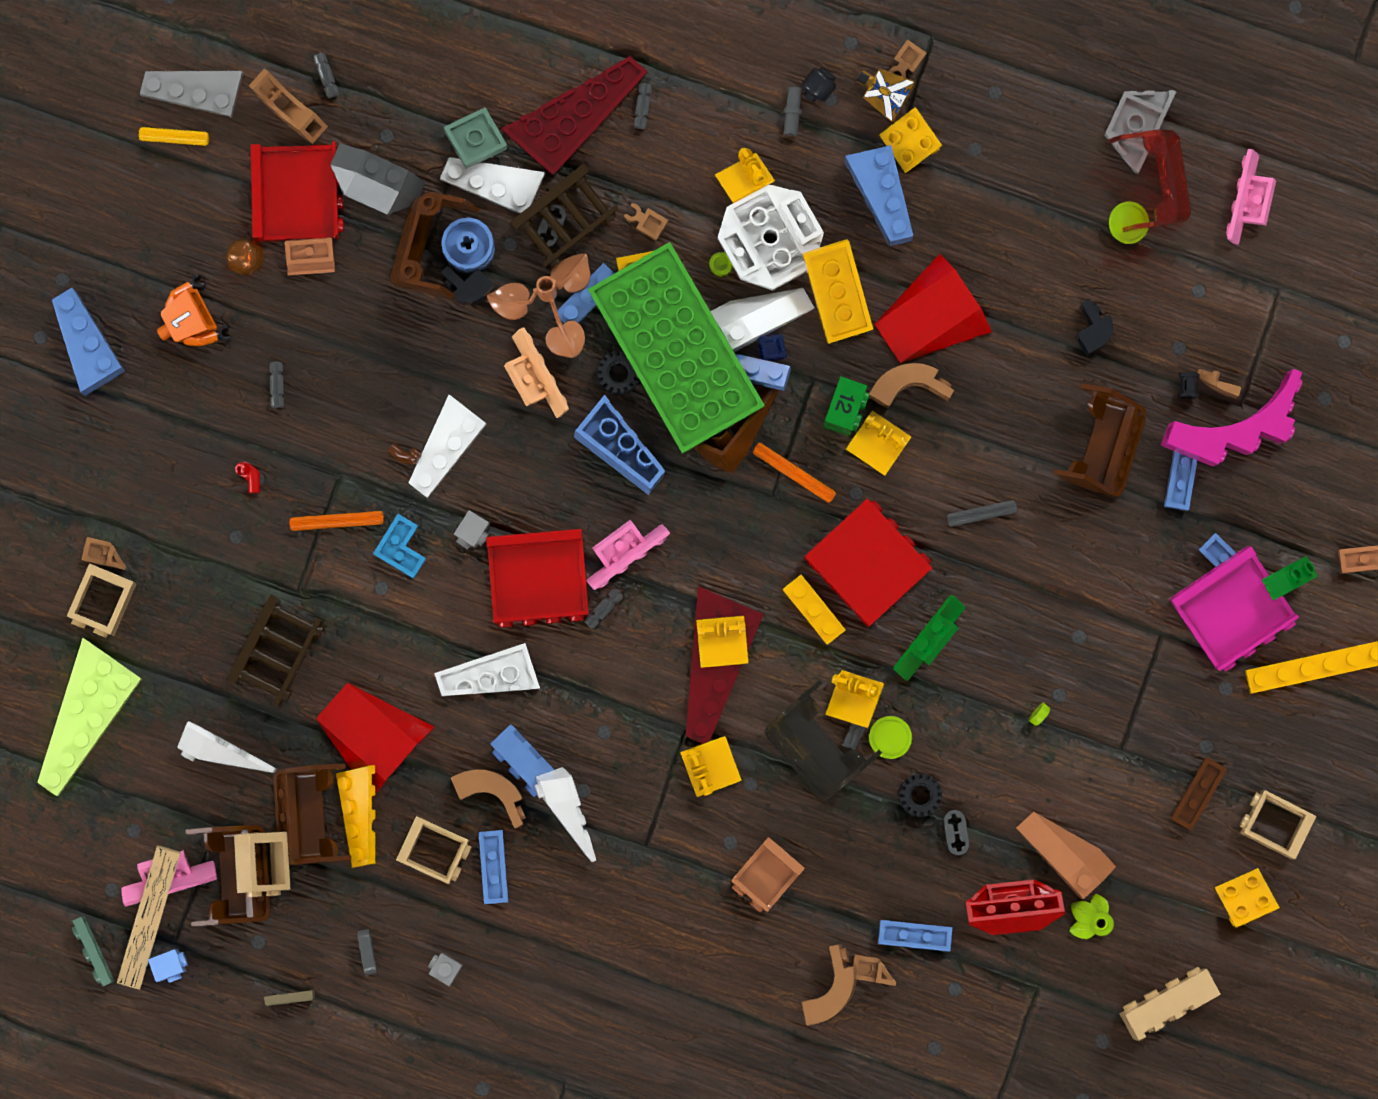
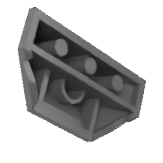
[330,143,425,215]

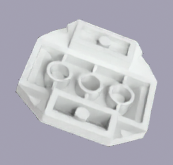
[718,185,824,290]

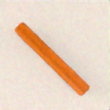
[753,443,836,503]
[290,511,384,531]

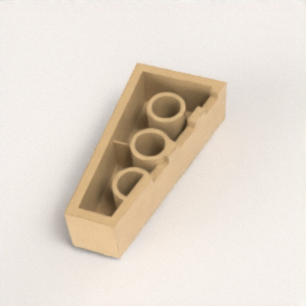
[1119,966,1221,1041]

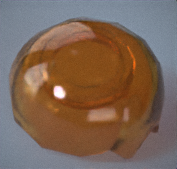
[226,239,265,275]

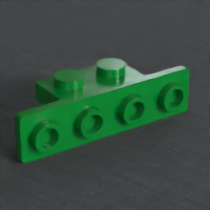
[893,595,965,681]

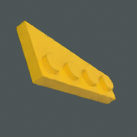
[336,765,375,868]

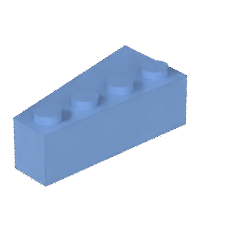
[844,145,913,246]
[574,395,665,495]

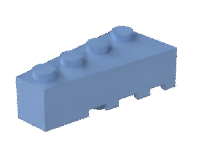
[52,288,125,396]

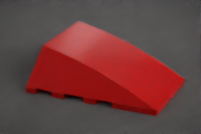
[874,254,992,364]
[316,683,435,799]

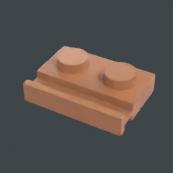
[285,237,335,276]

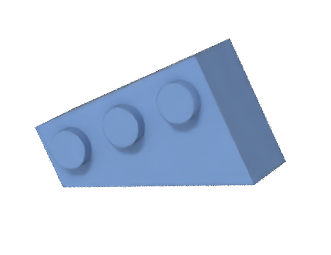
[490,724,554,797]

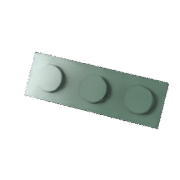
[72,917,115,986]

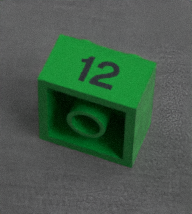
[823,376,870,437]

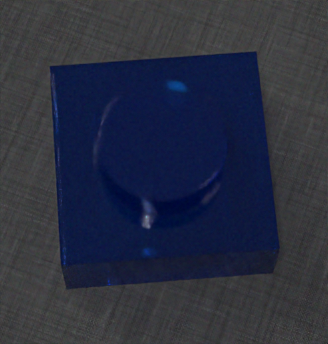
[757,334,787,361]

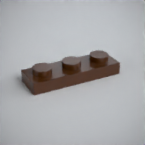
[1170,757,1227,831]

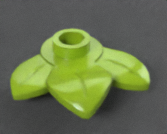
[1070,894,1114,939]

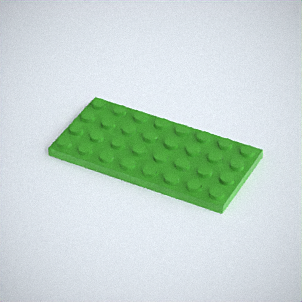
[588,242,765,454]

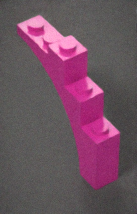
[1161,369,1302,467]

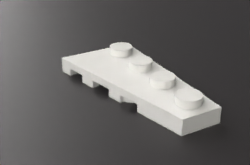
[440,157,545,214]
[409,395,487,498]
[434,643,540,696]

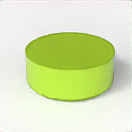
[709,252,733,277]
[1028,702,1050,726]

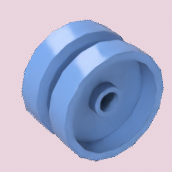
[441,217,495,274]

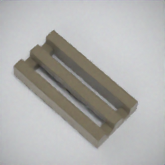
[264,990,315,1006]

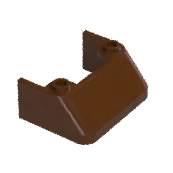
[391,192,479,299]
[1053,383,1146,497]
[273,764,351,865]
[186,825,270,927]

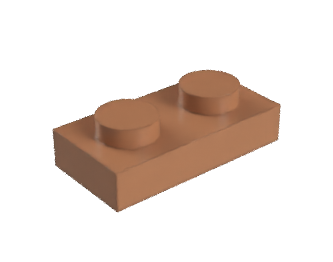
[1338,545,1378,574]

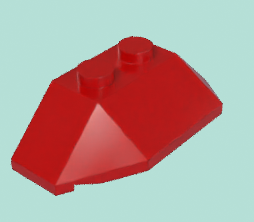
[966,880,1065,935]

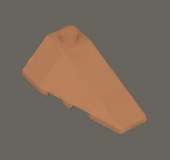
[1016,812,1116,899]

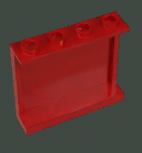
[251,141,344,242]
[804,498,932,628]
[486,529,589,628]

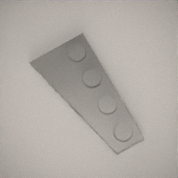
[140,71,243,118]

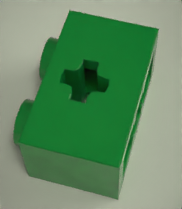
[1262,556,1318,600]

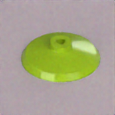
[1109,201,1149,244]
[869,716,912,759]

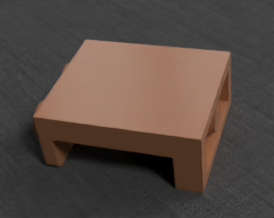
[731,837,805,913]

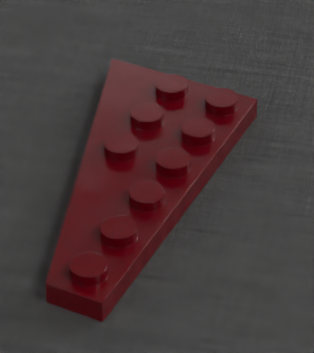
[501,56,648,177]
[686,586,764,744]

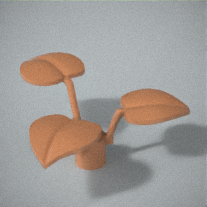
[487,253,590,358]

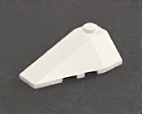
[711,288,815,352]
[177,721,278,773]
[534,767,596,862]

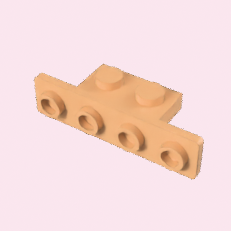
[504,327,569,418]

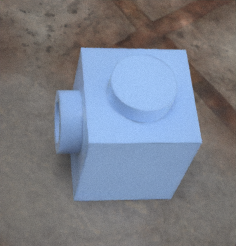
[148,949,188,983]

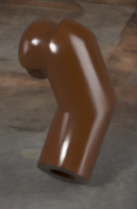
[387,443,422,465]

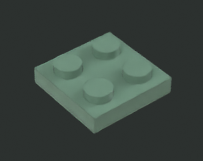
[444,107,507,169]

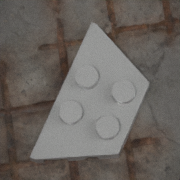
[1104,90,1176,174]

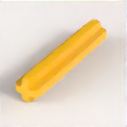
[139,127,209,146]

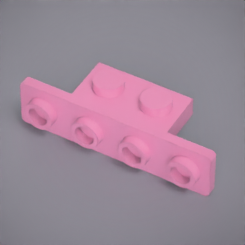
[1226,149,1276,245]
[586,520,670,590]
[121,850,217,906]

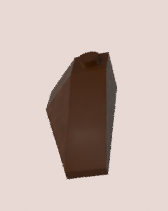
[694,384,779,473]

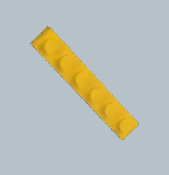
[1245,641,1378,694]

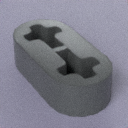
[538,204,566,248]
[943,810,969,855]
[357,929,378,976]

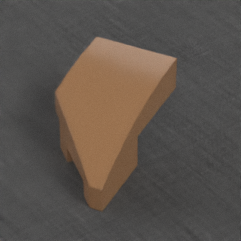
[1197,369,1241,399]
[81,537,126,570]
[852,954,896,986]

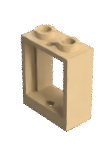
[67,563,136,638]
[1239,790,1316,860]
[396,816,471,884]
[234,832,290,897]

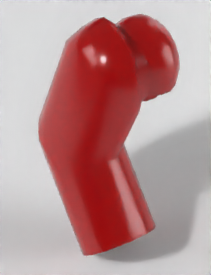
[235,462,260,494]

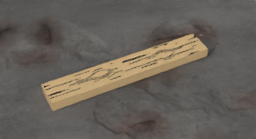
[117,845,181,990]

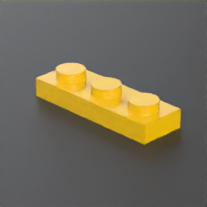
[782,575,846,645]

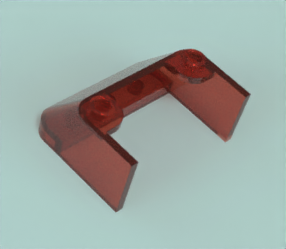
[1108,130,1191,232]

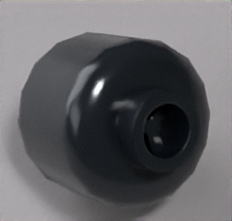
[802,67,836,103]

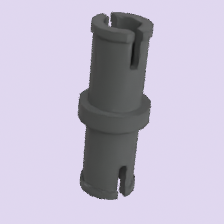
[783,87,802,136]

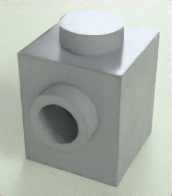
[454,510,490,549]
[428,953,463,986]

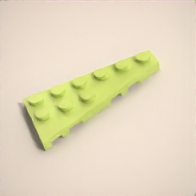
[37,638,142,796]

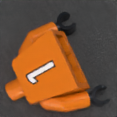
[157,274,232,346]

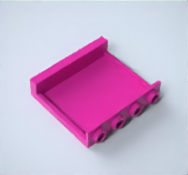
[1169,545,1299,671]

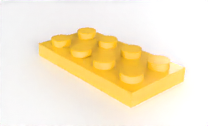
[802,239,873,344]

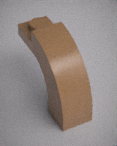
[249,69,328,144]
[868,363,954,409]
[451,770,526,829]
[802,944,857,1026]

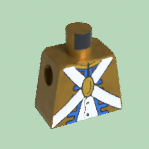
[857,69,917,121]

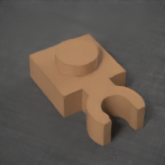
[889,39,927,78]
[624,203,668,241]

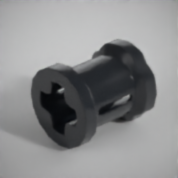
[1178,372,1200,399]

